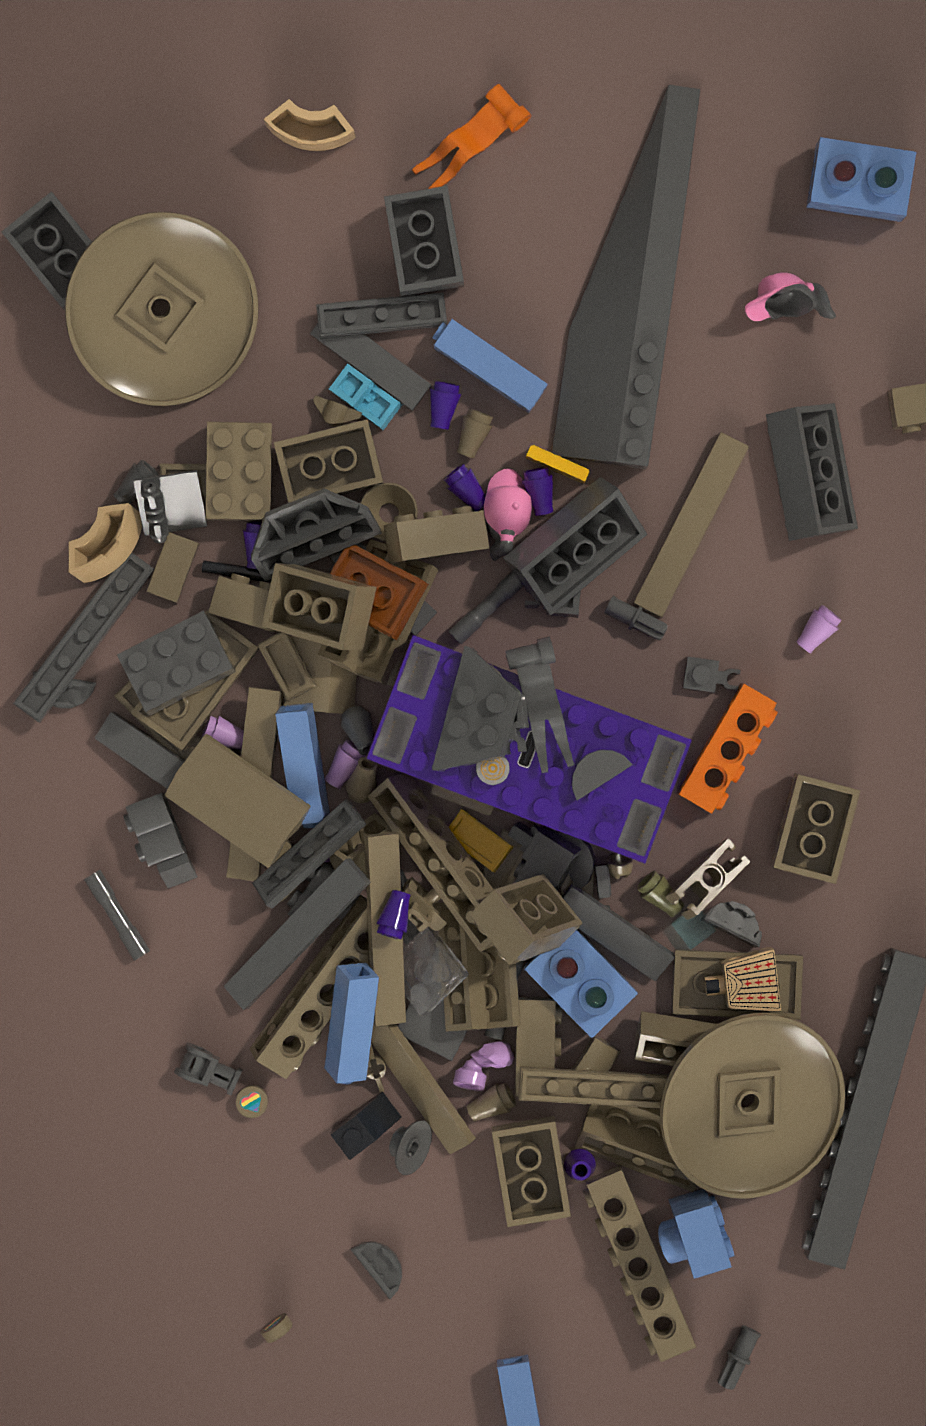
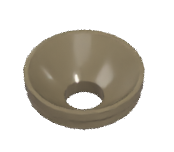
[361,483,418,541]

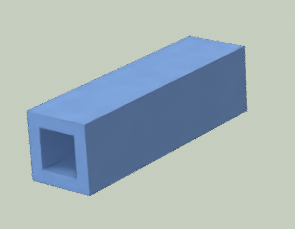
[433,319,548,413]
[275,703,330,828]
[324,963,379,1084]
[497,1355,541,1426]

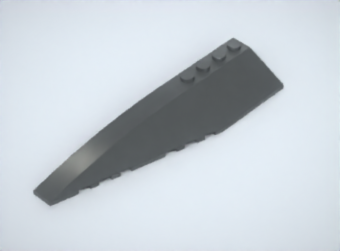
[552,85,700,469]

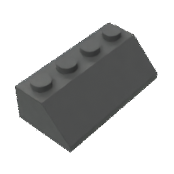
[766,403,858,541]
[503,477,647,616]

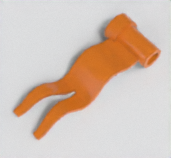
[412,84,532,189]

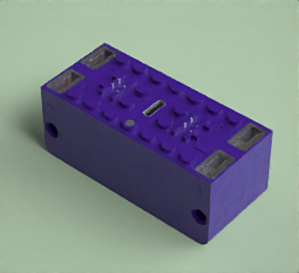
[367,635,692,863]

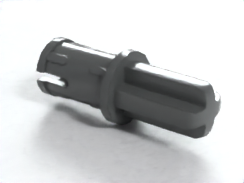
[604,595,668,641]
[717,1325,761,1390]

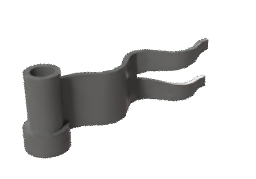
[505,636,574,773]

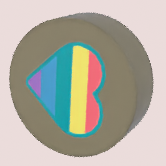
[236,1085,268,1118]
[260,1313,293,1343]

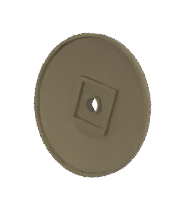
[65,211,258,406]
[660,1013,845,1199]

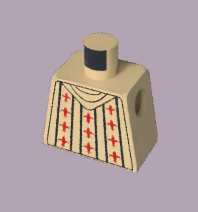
[704,947,781,1011]

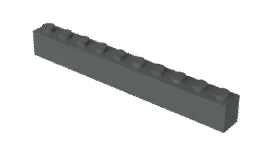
[801,948,926,1270]

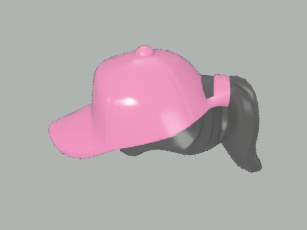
[745,272,836,321]
[484,469,532,561]

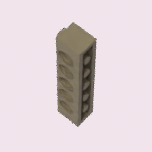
[367,772,494,952]
[249,895,370,1079]
[582,1165,696,1362]

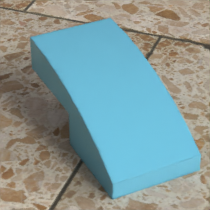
[329,364,402,431]

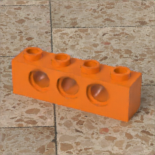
[677,683,778,814]

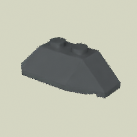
[251,488,382,581]

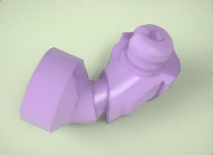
[453,1041,514,1091]

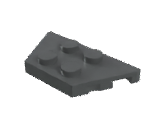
[432,646,521,772]

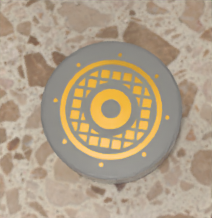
[476,757,509,785]

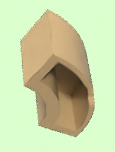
[264,99,356,151]
[69,503,142,583]

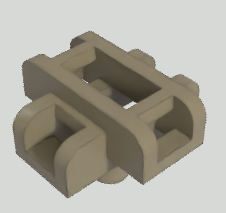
[402,877,450,932]

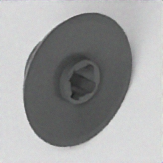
[389,1121,432,1175]

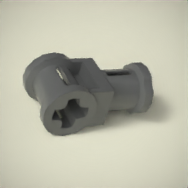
[174,1043,243,1095]

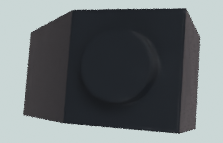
[330,1092,402,1160]

